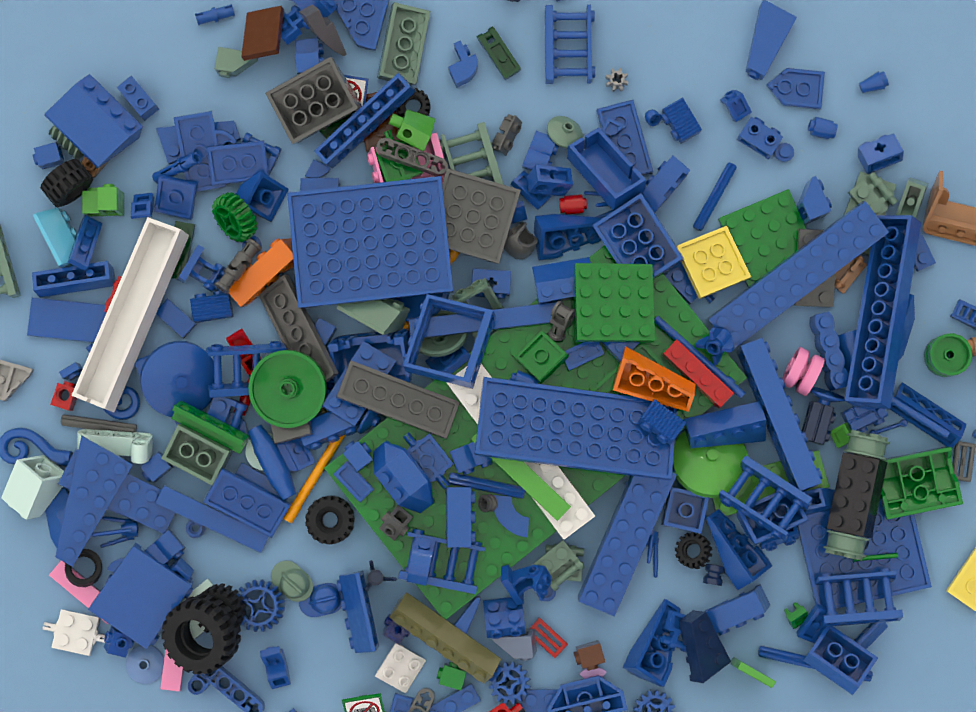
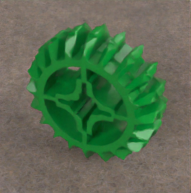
[212,192,257,243]

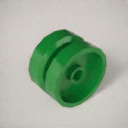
[924,333,973,377]

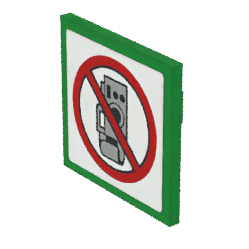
[342,693,385,712]

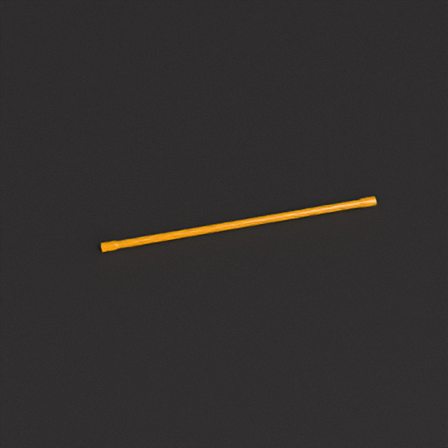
[283,250,460,524]

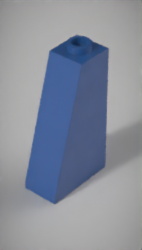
[745,0,797,80]

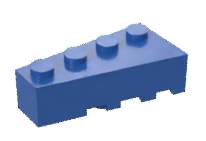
[684,401,766,448]

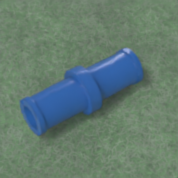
[195,4,235,26]

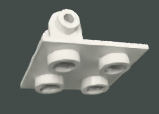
[375,643,426,693]

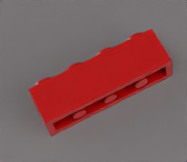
[662,340,734,408]

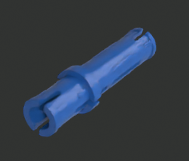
[152,152,201,184]

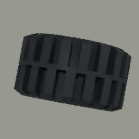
[40,159,93,207]

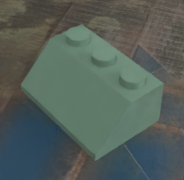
[337,299,410,335]

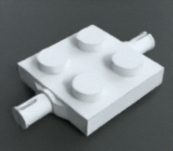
[43,609,105,656]

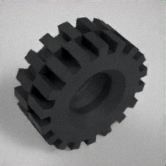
[305,496,355,544]
[198,583,246,633]

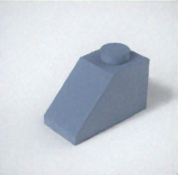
[493,629,537,661]

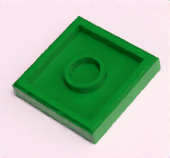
[515,330,569,384]

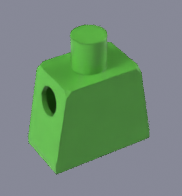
[389,110,435,151]

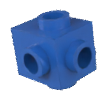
[104,626,134,658]

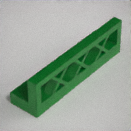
[171,400,249,454]

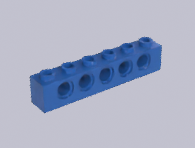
[314,73,416,168]

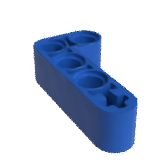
[188,666,265,712]

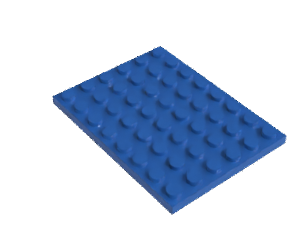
[287,176,453,309]

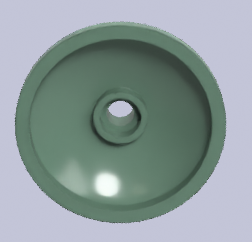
[419,311,467,357]

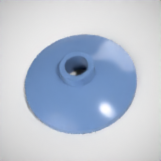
[126,645,164,684]

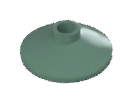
[547,116,583,149]

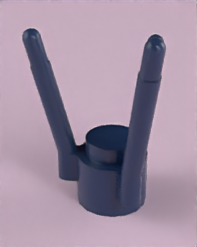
[364,560,397,592]

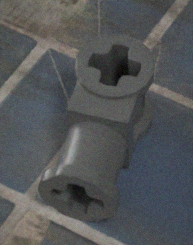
[548,301,575,341]

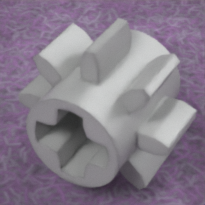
[605,68,628,92]

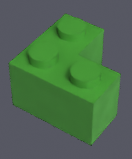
[82,184,124,216]

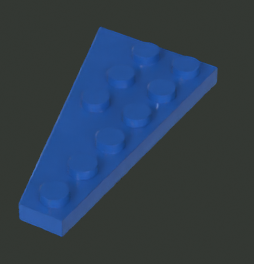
[55,435,133,567]

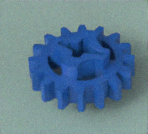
[489,662,531,705]
[633,690,675,712]

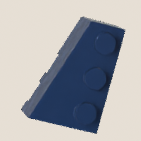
[679,610,731,683]

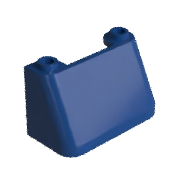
[328,329,412,384]

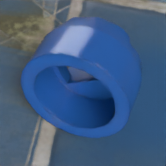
[645,109,661,126]

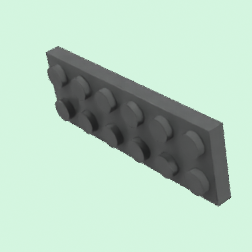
[259,275,339,383]
[336,360,460,439]

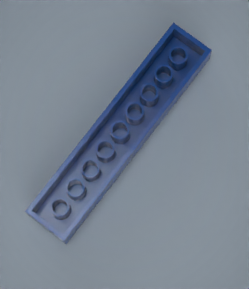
[708,201,889,349]
[845,215,921,409]

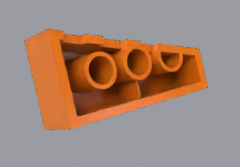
[229,238,294,307]
[613,346,696,412]

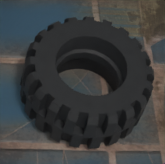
[161,595,241,675]

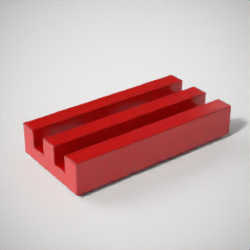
[529,617,568,658]

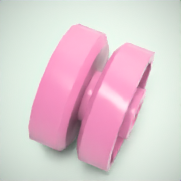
[782,347,825,396]

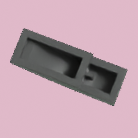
[299,5,347,56]

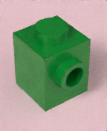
[437,662,466,690]

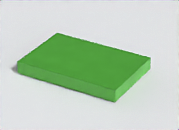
[730,657,776,688]

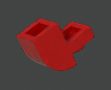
[226,328,262,376]

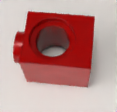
[50,381,77,411]

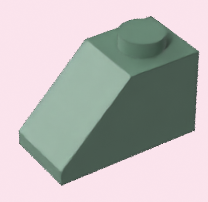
[214,47,258,78]
[896,178,929,218]

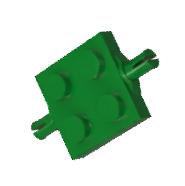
[375,130,423,182]

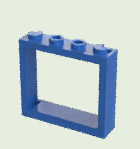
[403,294,496,389]

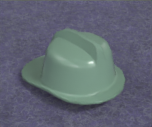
[271,560,313,602]

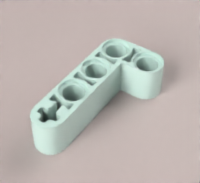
[77,429,152,464]

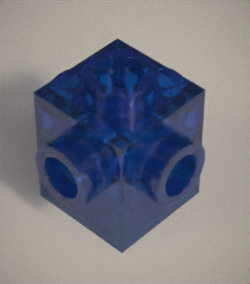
[383,614,410,645]

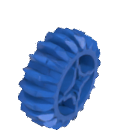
[237,579,285,632]

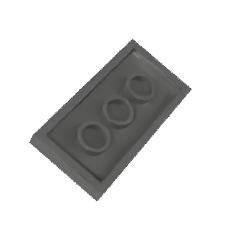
[794,229,835,307]

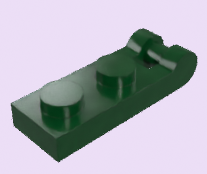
[476,26,521,80]

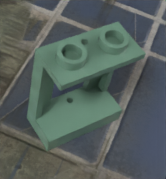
[452,278,503,340]

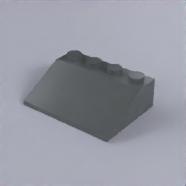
[265,57,362,144]

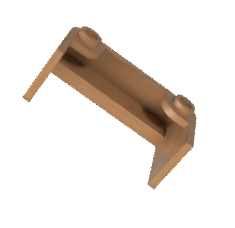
[923,170,976,246]

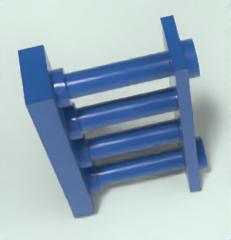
[545,4,595,84]
[206,341,286,398]
[719,455,812,541]
[398,529,485,594]
[816,568,903,627]

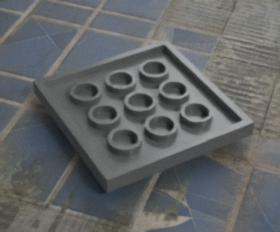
[442,168,521,264]

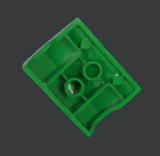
[880,447,963,520]

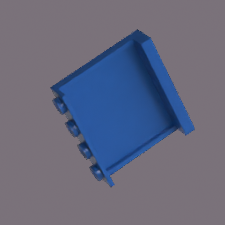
[88,542,194,649]

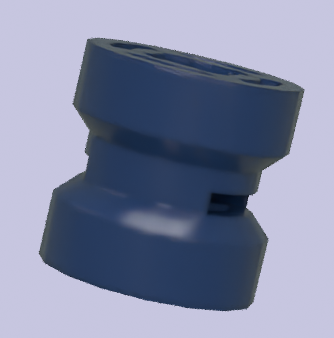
[703,564,725,586]

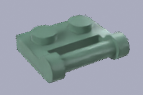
[533,540,585,591]

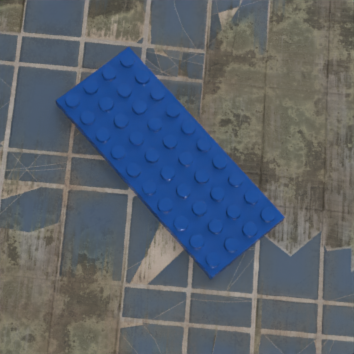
[474,377,677,480]

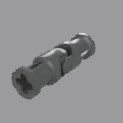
[214,238,262,294]

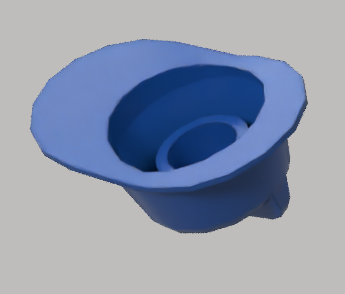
[299,583,344,617]

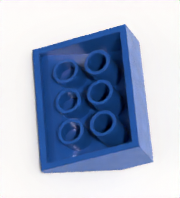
[44,74,143,168]
[592,193,685,279]
[337,571,379,653]

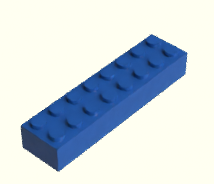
[736,338,823,492]
[578,470,677,617]

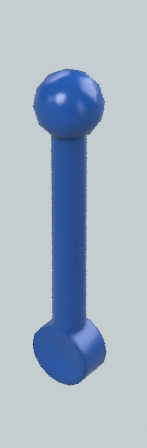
[869,419,908,434]

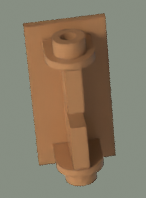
[834,255,867,294]

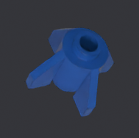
[695,328,734,365]

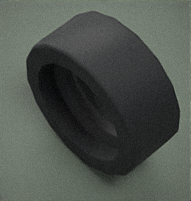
[65,549,102,587]

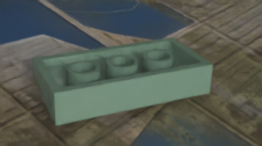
[377,2,430,85]

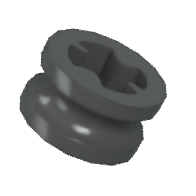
[478,494,497,512]

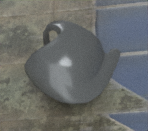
[504,222,538,260]

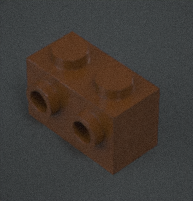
[573,640,605,671]

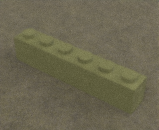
[389,592,501,684]

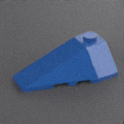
[534,214,602,260]
[45,487,69,548]
[706,509,772,590]
[623,599,681,687]

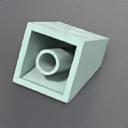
[1,455,64,520]

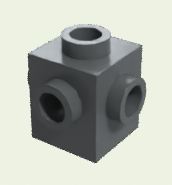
[379,505,413,541]

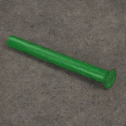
[853,553,898,563]

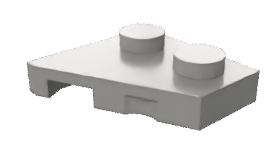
[0,360,34,401]

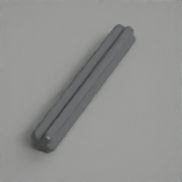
[61,414,137,432]

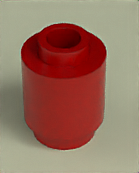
[559,194,587,215]

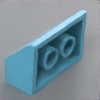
[33,207,77,268]

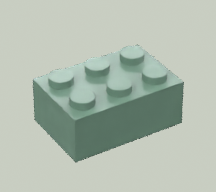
[161,424,233,485]

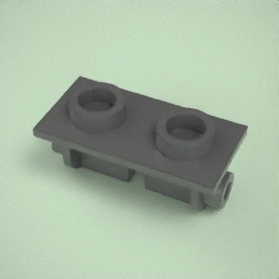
[492,114,522,156]

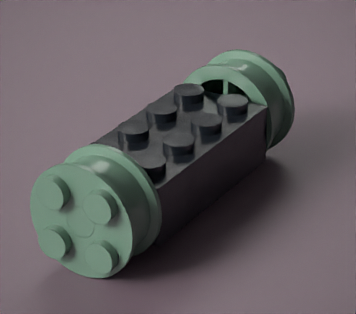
[823,430,890,561]

